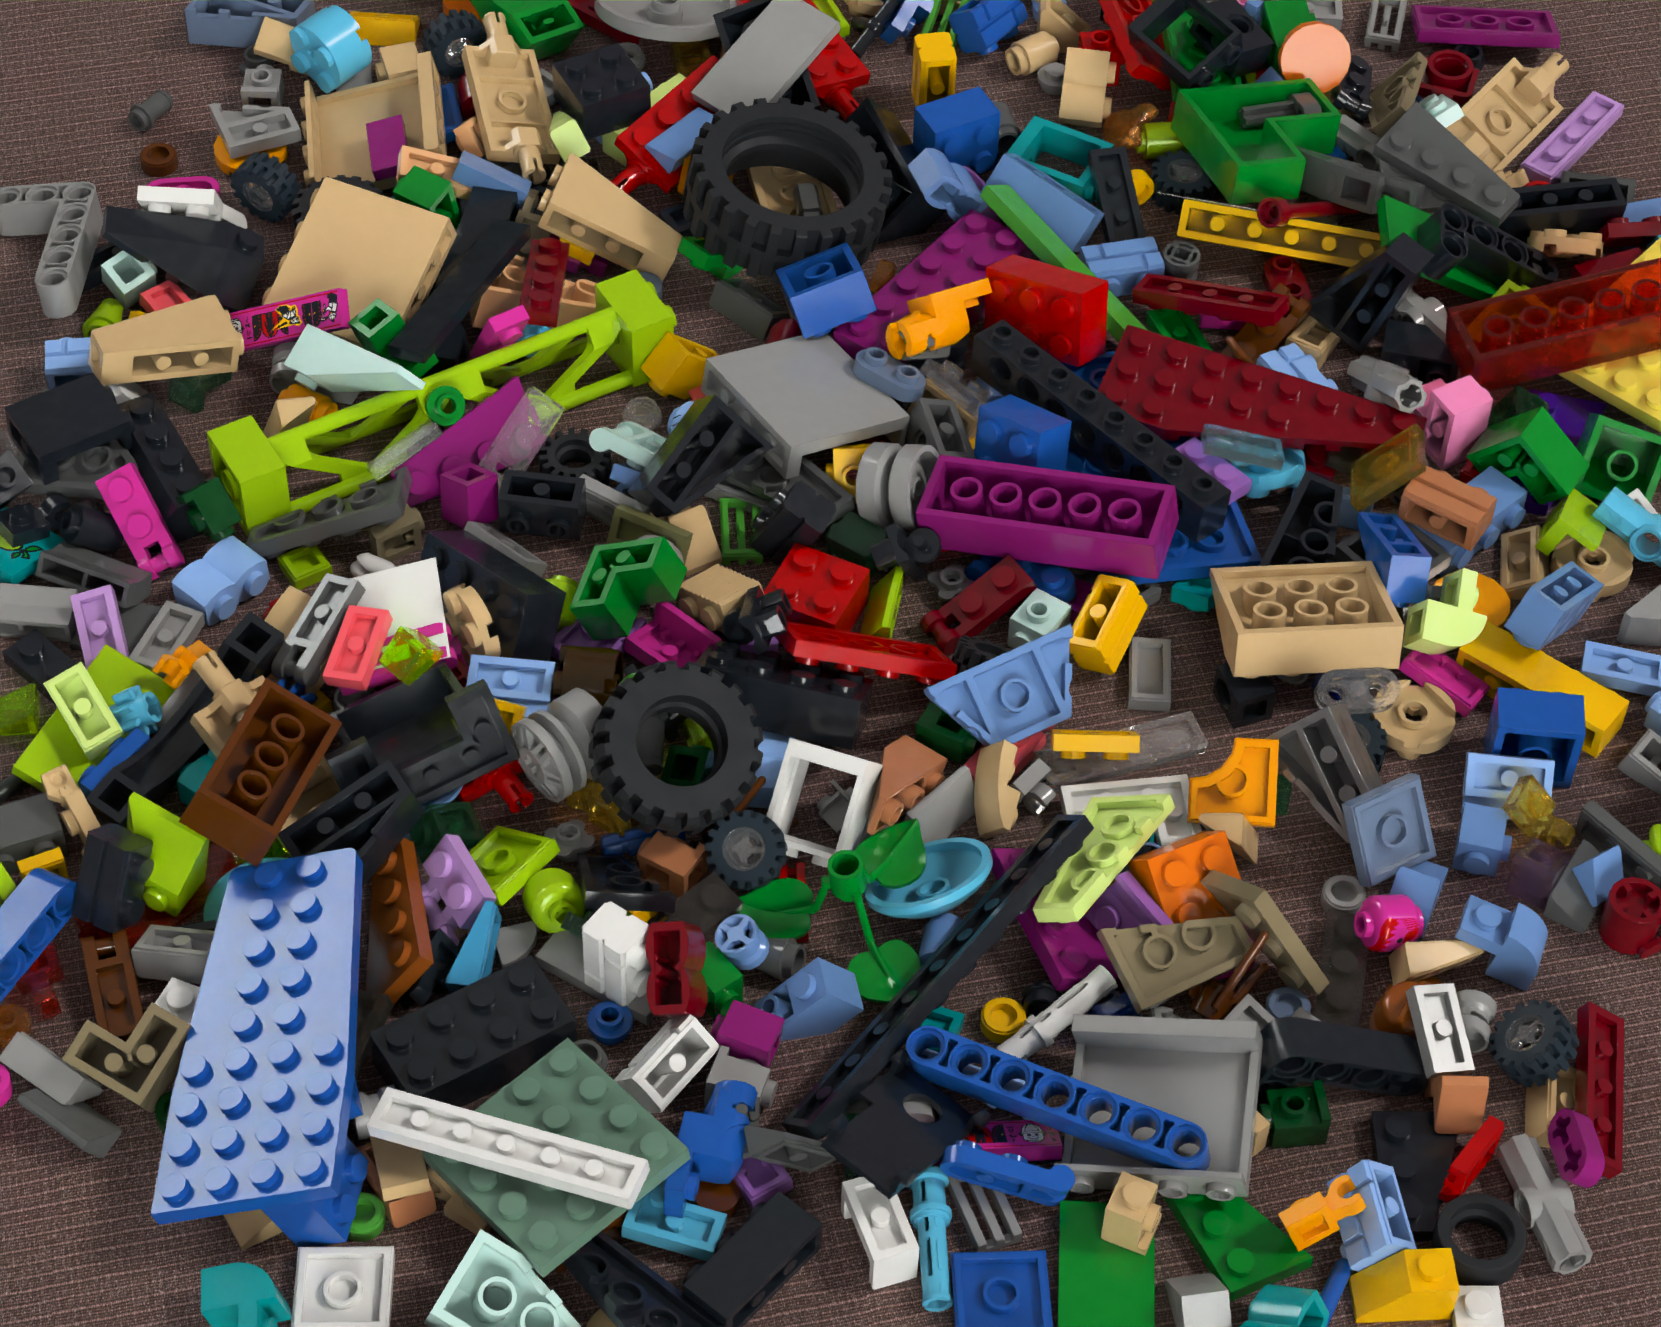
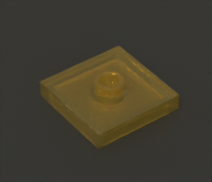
[1350,423,1426,512]

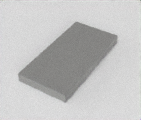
[691,0,841,114]

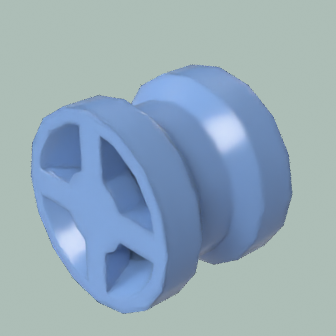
[715,914,770,970]

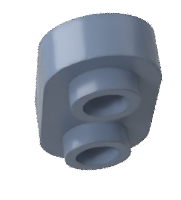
[853,347,926,402]

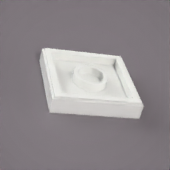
[291,1246,395,1327]

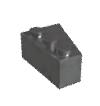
[1264,704,1383,843]

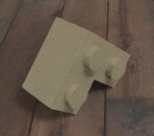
[62,1002,192,1113]

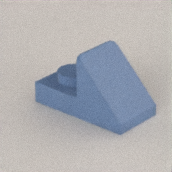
[1389,861,1449,942]

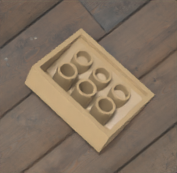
[1209,561,1404,679]

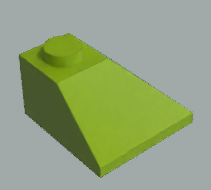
[127,792,209,917]

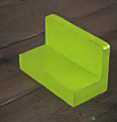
[1535,488,1606,556]

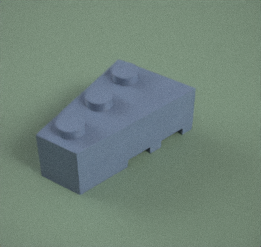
[184,0,316,48]

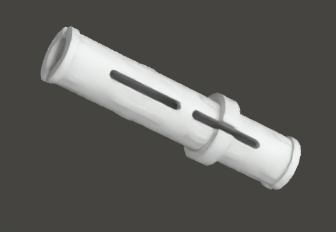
[995,965,1118,1060]

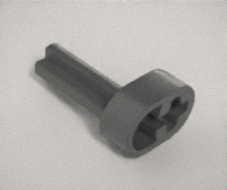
[1237,92,1322,129]

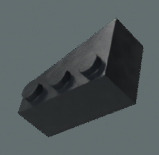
[1308,232,1435,354]
[628,395,773,518]

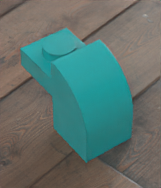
[201,1262,292,1327]

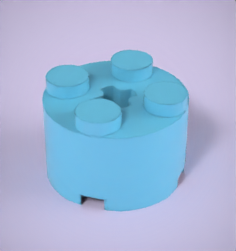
[289,5,372,93]

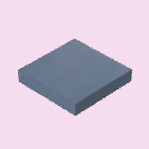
[1342,773,1437,888]

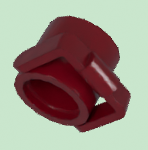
[1417,50,1480,108]
[1598,877,1661,959]

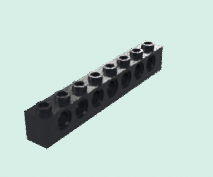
[970,319,1231,544]

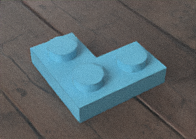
[621,1178,727,1261]

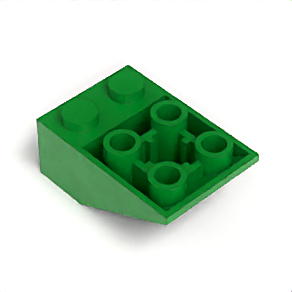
[470,0,585,60]

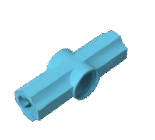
[1592,486,1661,568]

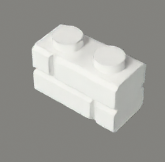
[582,901,650,1007]
[614,1014,720,1114]

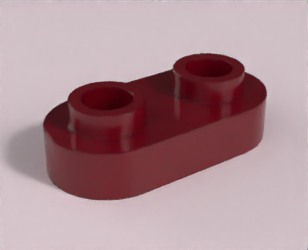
[1262,255,1311,317]

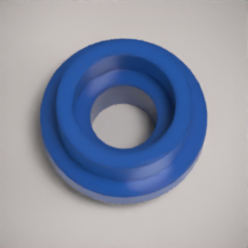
[587,1001,633,1045]

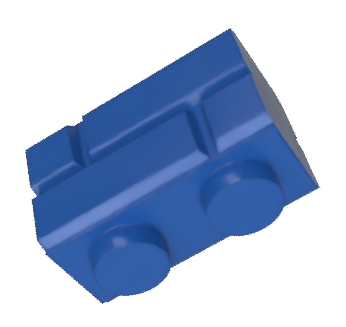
[948,0,1029,56]

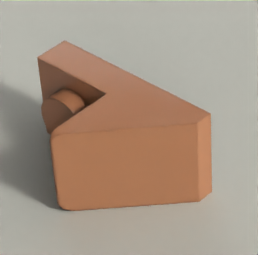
[1425,1075,1489,1134]

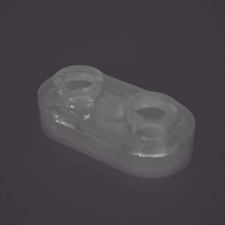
[1314,667,1400,715]

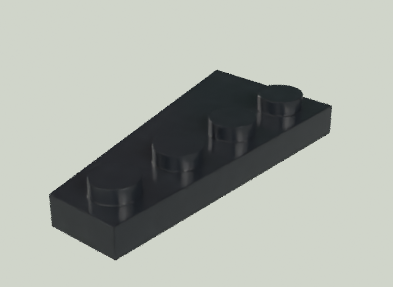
[563,1231,725,1327]

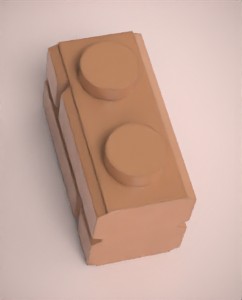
[1398,465,1497,551]

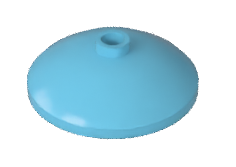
[864,837,993,919]

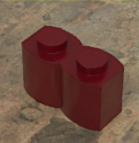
[645,921,708,1019]

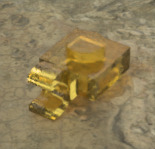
[1502,775,1576,849]
[565,778,632,836]

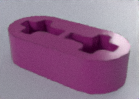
[1547,1108,1605,1189]

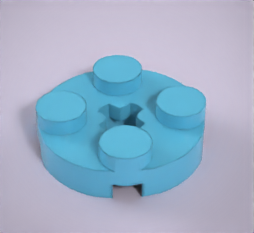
[1231,446,1306,498]

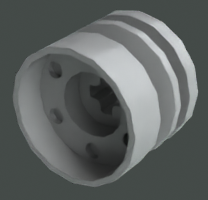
[510,688,602,803]

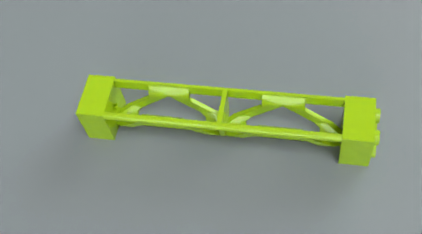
[207,269,677,537]

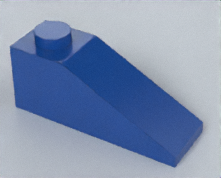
[1357,512,1432,608]

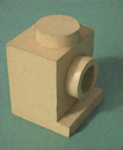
[1101,1171,1162,1256]

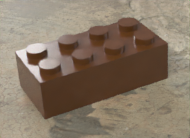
[179,678,342,867]

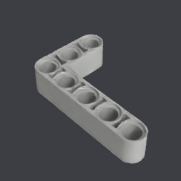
[0,181,103,319]

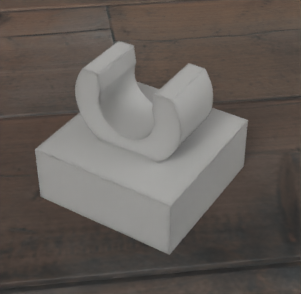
[1010,758,1056,816]

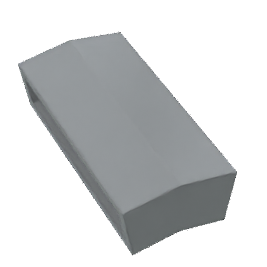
[0,583,79,642]

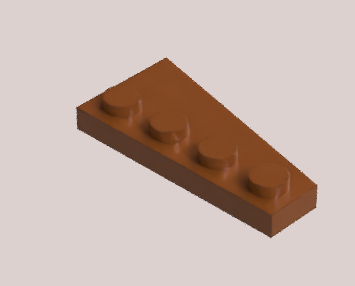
[364,838,434,1020]

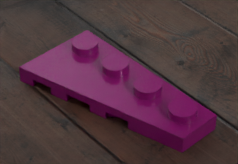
[387,376,545,507]
[991,848,1124,991]

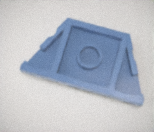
[923,624,1073,747]

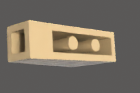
[537,153,683,282]
[88,295,244,386]

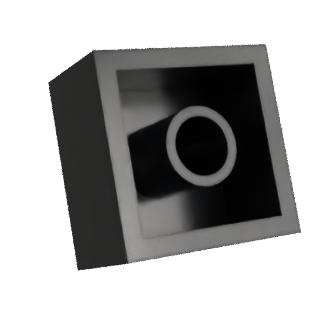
[552,43,651,140]

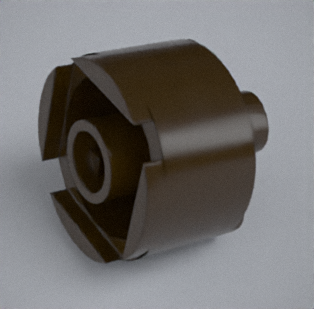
[552,645,624,707]

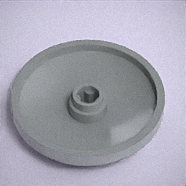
[594,0,737,42]

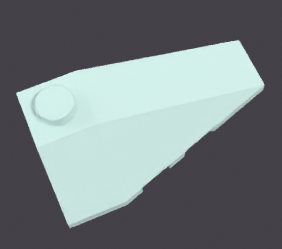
[284,324,426,392]
[424,1229,581,1327]

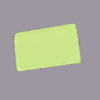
[43,662,124,761]

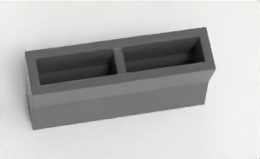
[35,541,152,608]

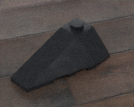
[102,206,264,313]

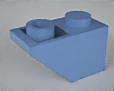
[754,957,864,1041]

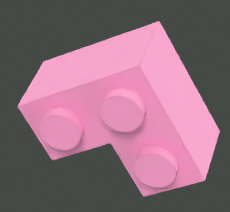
[1412,375,1494,471]

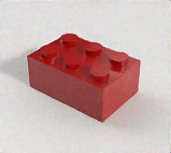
[984,254,1108,367]

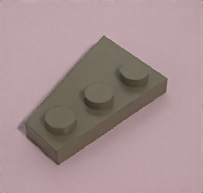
[1368,51,1428,139]
[1200,869,1330,995]
[1096,916,1259,1014]

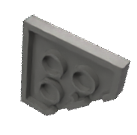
[17,389,139,499]

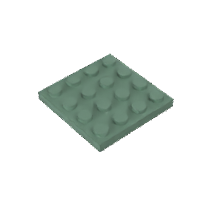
[422,1038,691,1278]

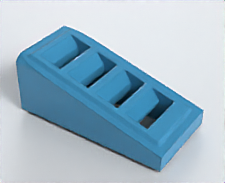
[445,901,502,994]

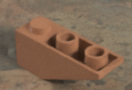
[867,734,948,835]

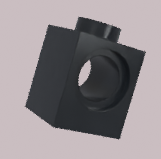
[1213,662,1277,729]

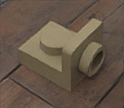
[368,503,425,561]

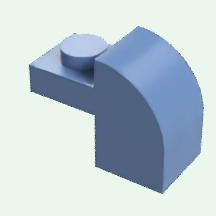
[1454,895,1548,991]

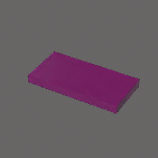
[1410,5,1561,49]

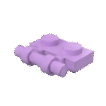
[419,834,497,945]

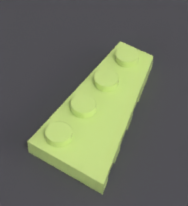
[1033,794,1175,923]

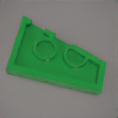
[1163,1194,1314,1302]

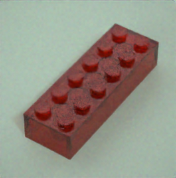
[1445,258,1661,391]

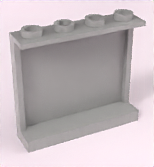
[701,334,910,479]
[1054,1014,1263,1201]

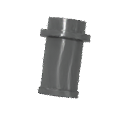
[128,89,174,131]

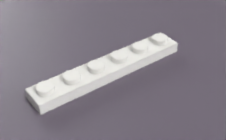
[367,1087,650,1210]

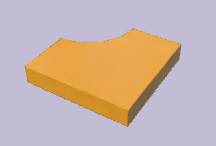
[1187,738,1279,828]

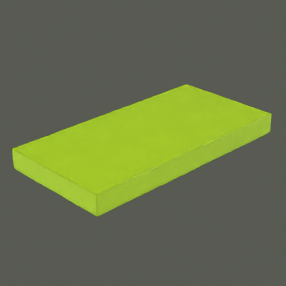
[11,644,175,792]

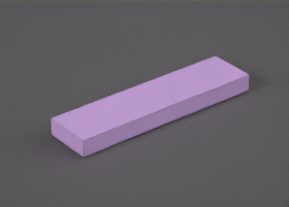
[1519,91,1624,184]

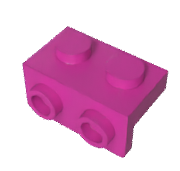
[624,602,722,667]

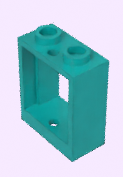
[1007,116,1114,203]

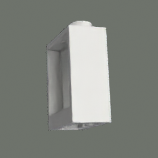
[760,738,883,868]

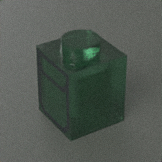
[824,511,888,579]

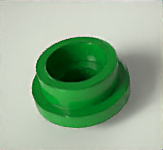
[425,386,465,426]

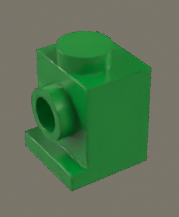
[701,941,743,1019]

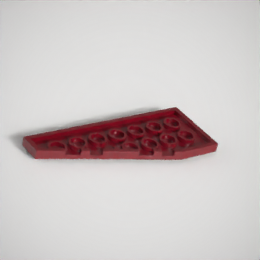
[1098,325,1428,455]

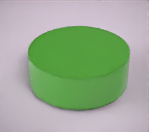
[348,1192,386,1242]

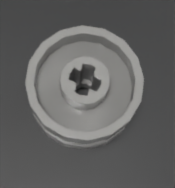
[855,442,939,532]

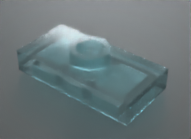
[1201,423,1285,471]

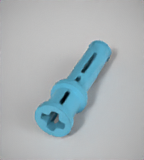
[908,1167,953,1312]

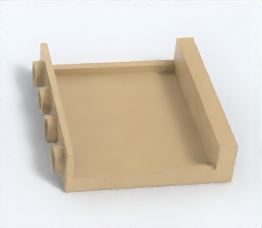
[300,51,447,190]
[262,176,457,349]

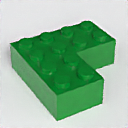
[1171,78,1341,206]

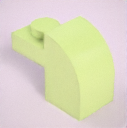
[1403,568,1487,655]

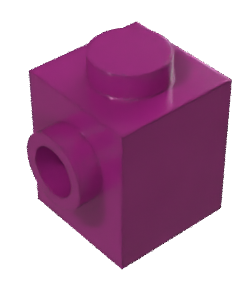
[440,462,499,530]
[710,1000,785,1068]

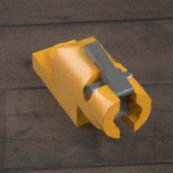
[886,278,992,361]

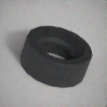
[1431,1193,1527,1286]

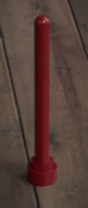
[1257,197,1364,228]

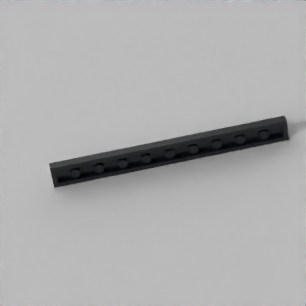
[781,814,1094,1141]

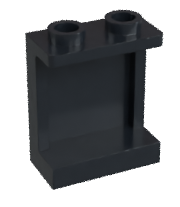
[4,373,135,485]

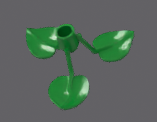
[733,819,926,1004]

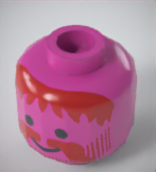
[1353,894,1424,952]

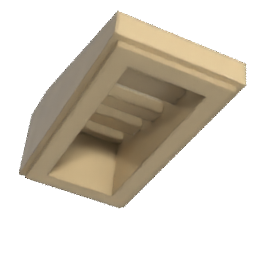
[1284,315,1341,370]
[1388,940,1485,986]

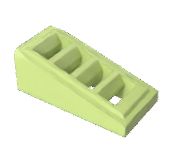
[549,110,591,162]

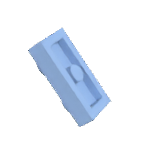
[1580,640,1661,696]

